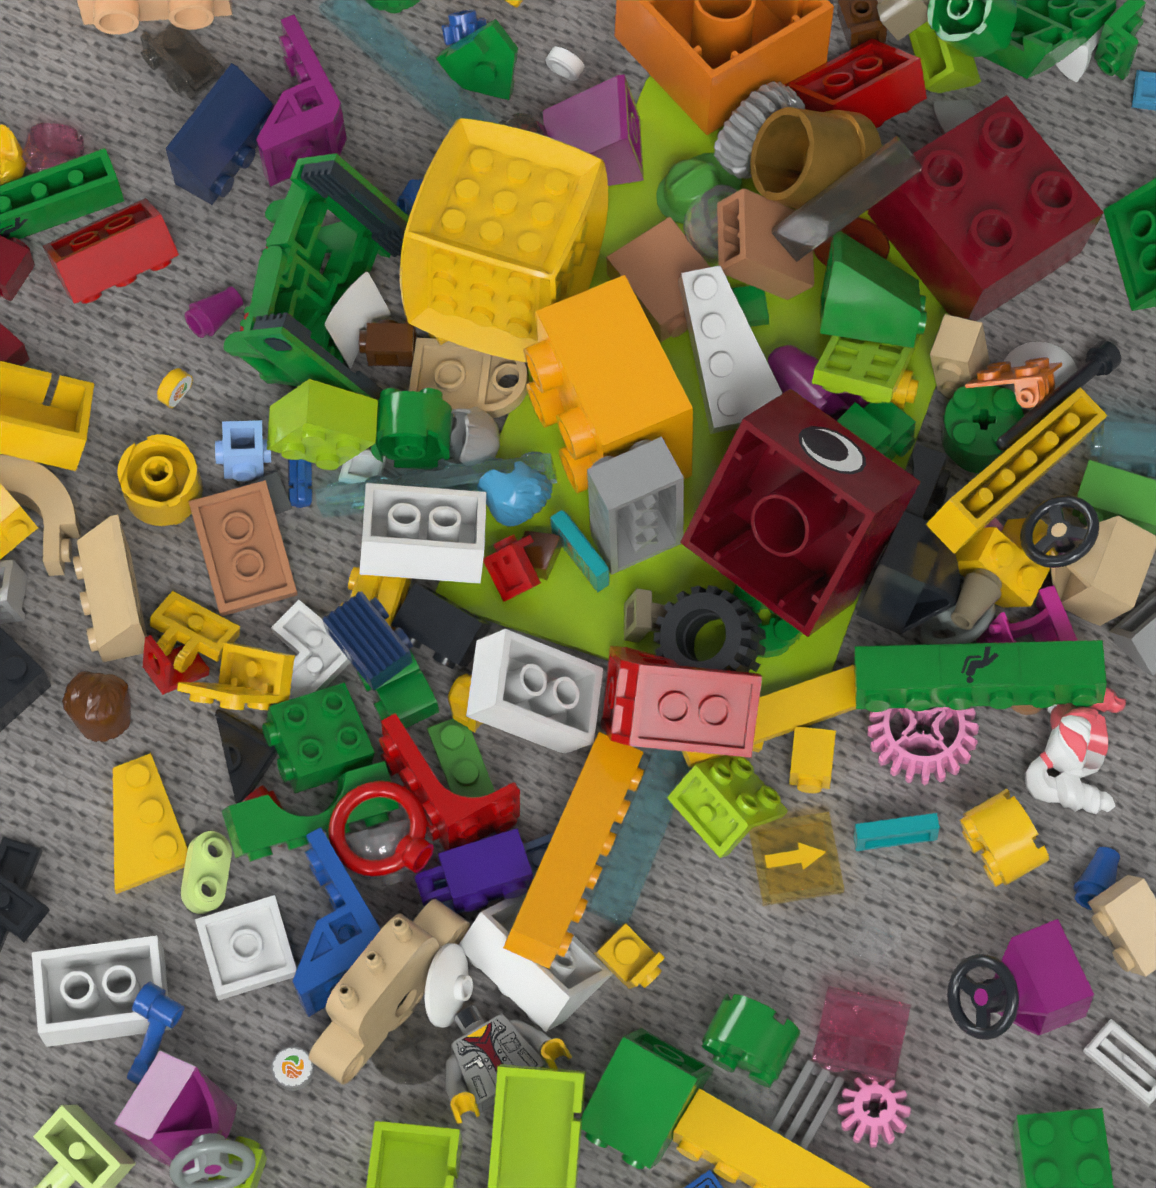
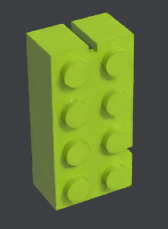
[488,1064,586,1188]
[366,1121,463,1188]

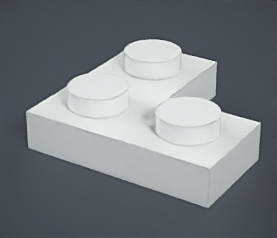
[271,600,351,700]

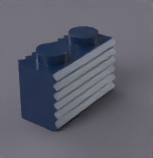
[322,591,413,691]

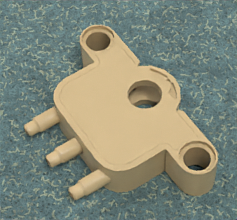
[309,899,470,1085]

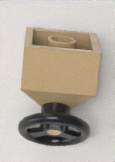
[1020,495,1156,626]

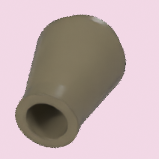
[951,568,1002,630]

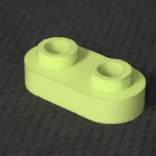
[181,831,232,914]

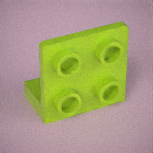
[667,755,788,858]

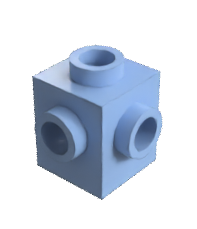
[215,420,271,482]

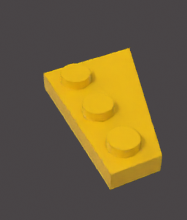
[113,753,188,894]

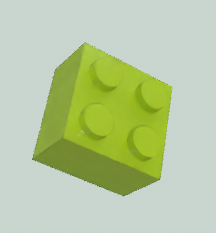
[267,379,378,470]

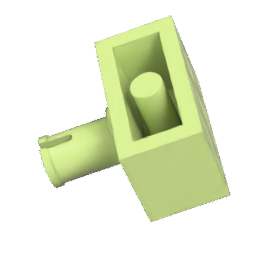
[33,1105,136,1188]

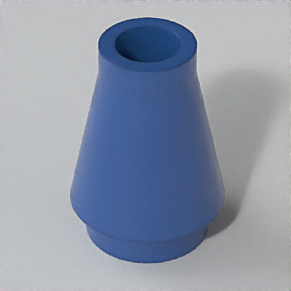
[1074,847,1120,911]

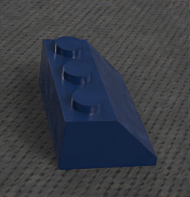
[166,63,274,205]

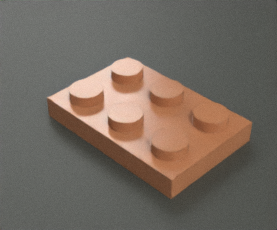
[189,480,298,617]

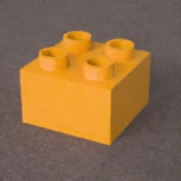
[523,275,693,494]

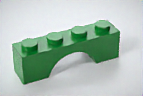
[222,761,399,862]

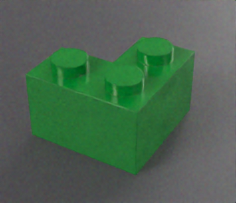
[837,402,916,461]

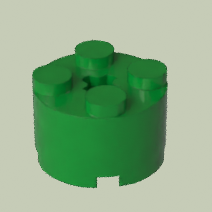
[927,0,1017,57]
[941,385,1024,473]
[371,388,453,470]
[702,994,801,1088]

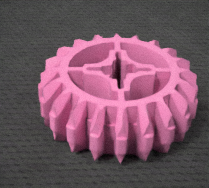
[867,707,979,786]

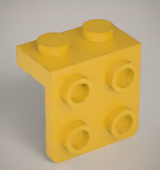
[177,643,295,710]

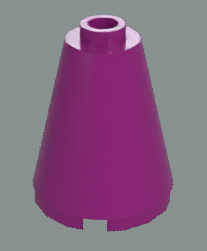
[767,345,870,421]

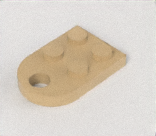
[409,338,529,418]

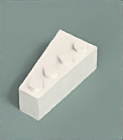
[678,266,782,434]

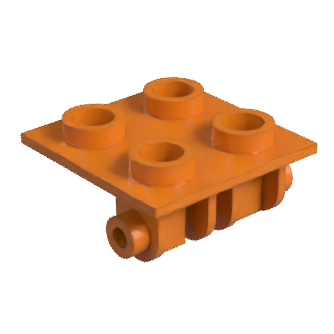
[965,357,1062,408]

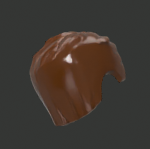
[62,671,131,742]

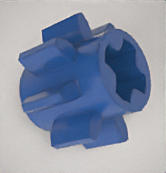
[442,10,487,45]

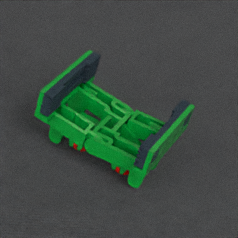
[223,153,409,400]

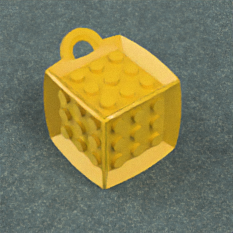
[400,118,608,362]

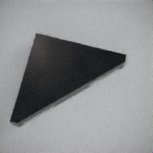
[215,709,278,804]

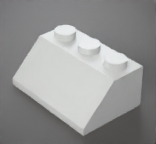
[459,893,613,1032]

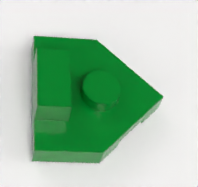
[436,19,518,100]

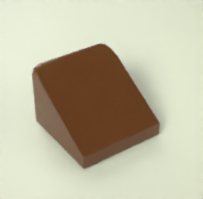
[522,531,562,581]

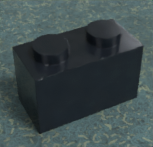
[391,583,492,669]

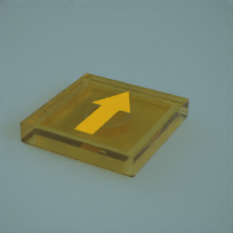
[748,812,845,906]

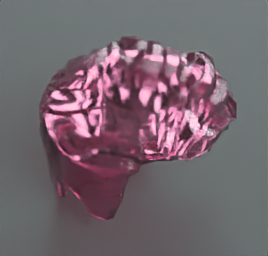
[22,123,85,173]

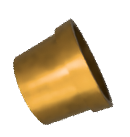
[750,107,883,227]

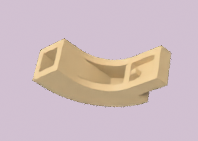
[0,455,81,576]

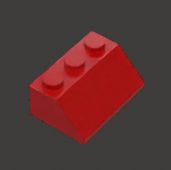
[785,39,927,128]
[42,198,179,304]

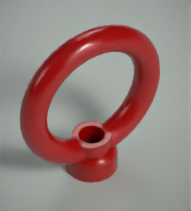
[328,781,434,877]

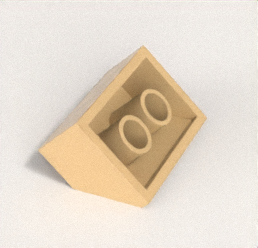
[73,514,147,662]

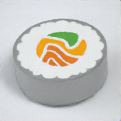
[271,1047,314,1091]

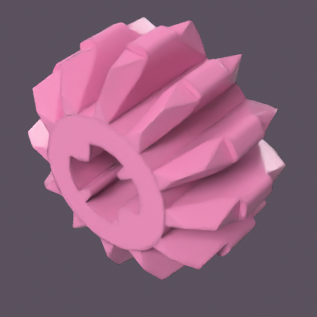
[837,1073,911,1148]

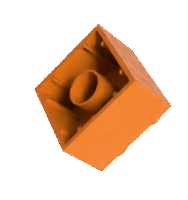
[614,0,834,135]

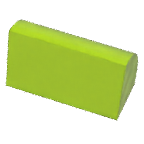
[909,21,981,93]

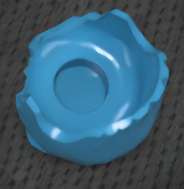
[477,461,552,526]

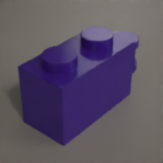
[414,828,533,912]

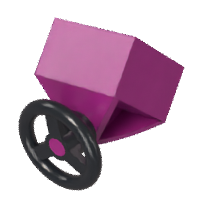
[947,919,1094,1040]

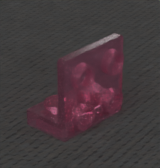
[811,986,911,1082]

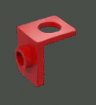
[142,635,210,695]

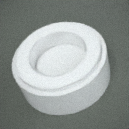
[546,47,585,81]

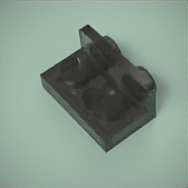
[140,24,225,100]

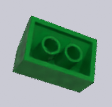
[1103,178,1156,311]

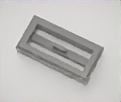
[769,1059,845,1150]

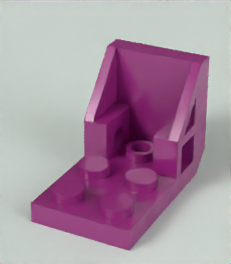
[256,14,347,187]

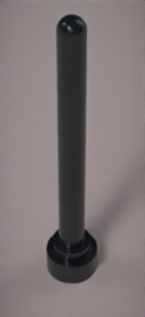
[996,340,1122,451]

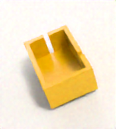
[0,361,94,471]

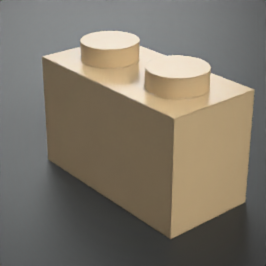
[930,314,990,399]
[1088,875,1156,977]

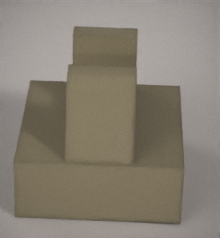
[624,589,668,642]

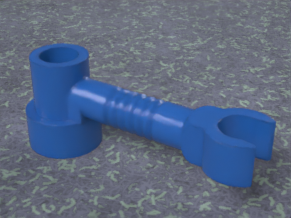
[127,981,185,1085]

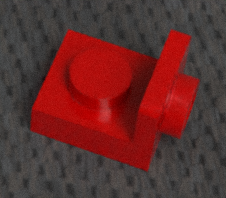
[483,534,541,602]

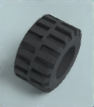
[654,585,766,672]

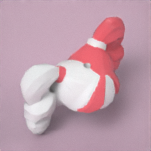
[1025,687,1126,814]

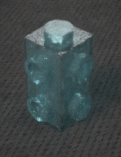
[1091,422,1156,477]

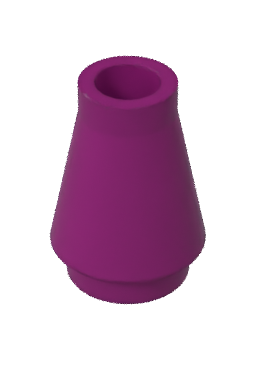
[184,286,243,338]

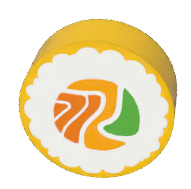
[157,368,193,408]

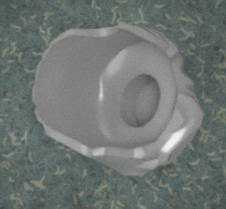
[445,407,500,473]

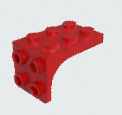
[379,713,520,851]

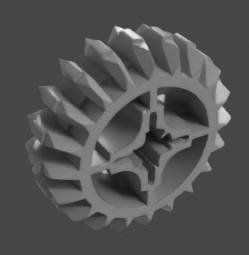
[714,81,805,179]

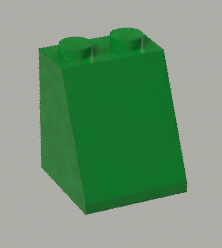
[820,230,927,348]
[581,1028,714,1169]

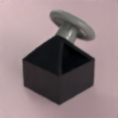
[856,511,995,645]

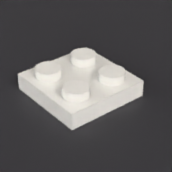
[195,895,297,1001]

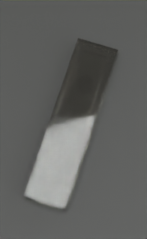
[772,136,922,262]

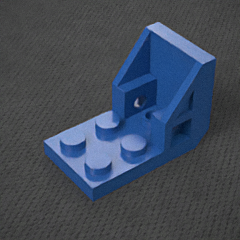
[292,827,381,1017]

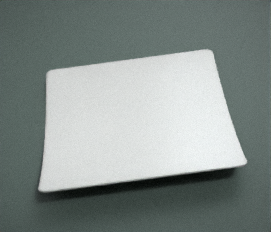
[325,272,391,368]

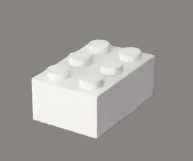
[359,483,486,583]
[466,629,603,753]
[32,936,171,1047]

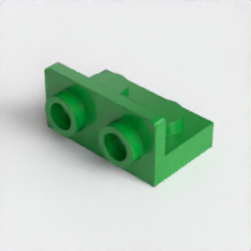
[1094,0,1146,80]

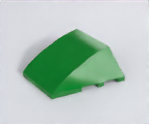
[982,0,1117,79]

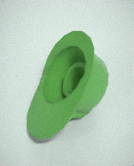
[656,153,742,224]

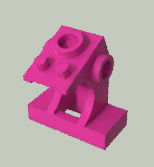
[976,585,1078,643]

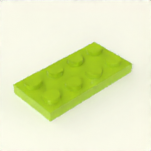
[812,334,920,403]

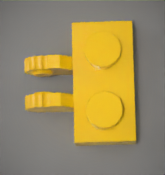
[150,591,240,673]

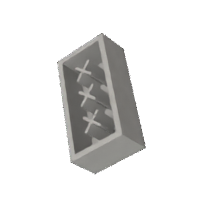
[587,437,684,575]

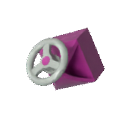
[114,1051,256,1188]

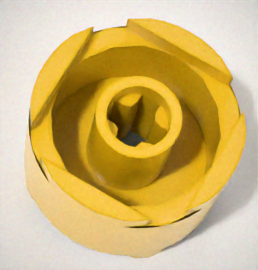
[117,434,203,526]
[959,789,1049,887]

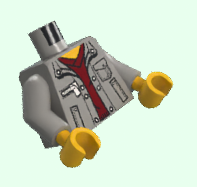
[445,1006,572,1124]

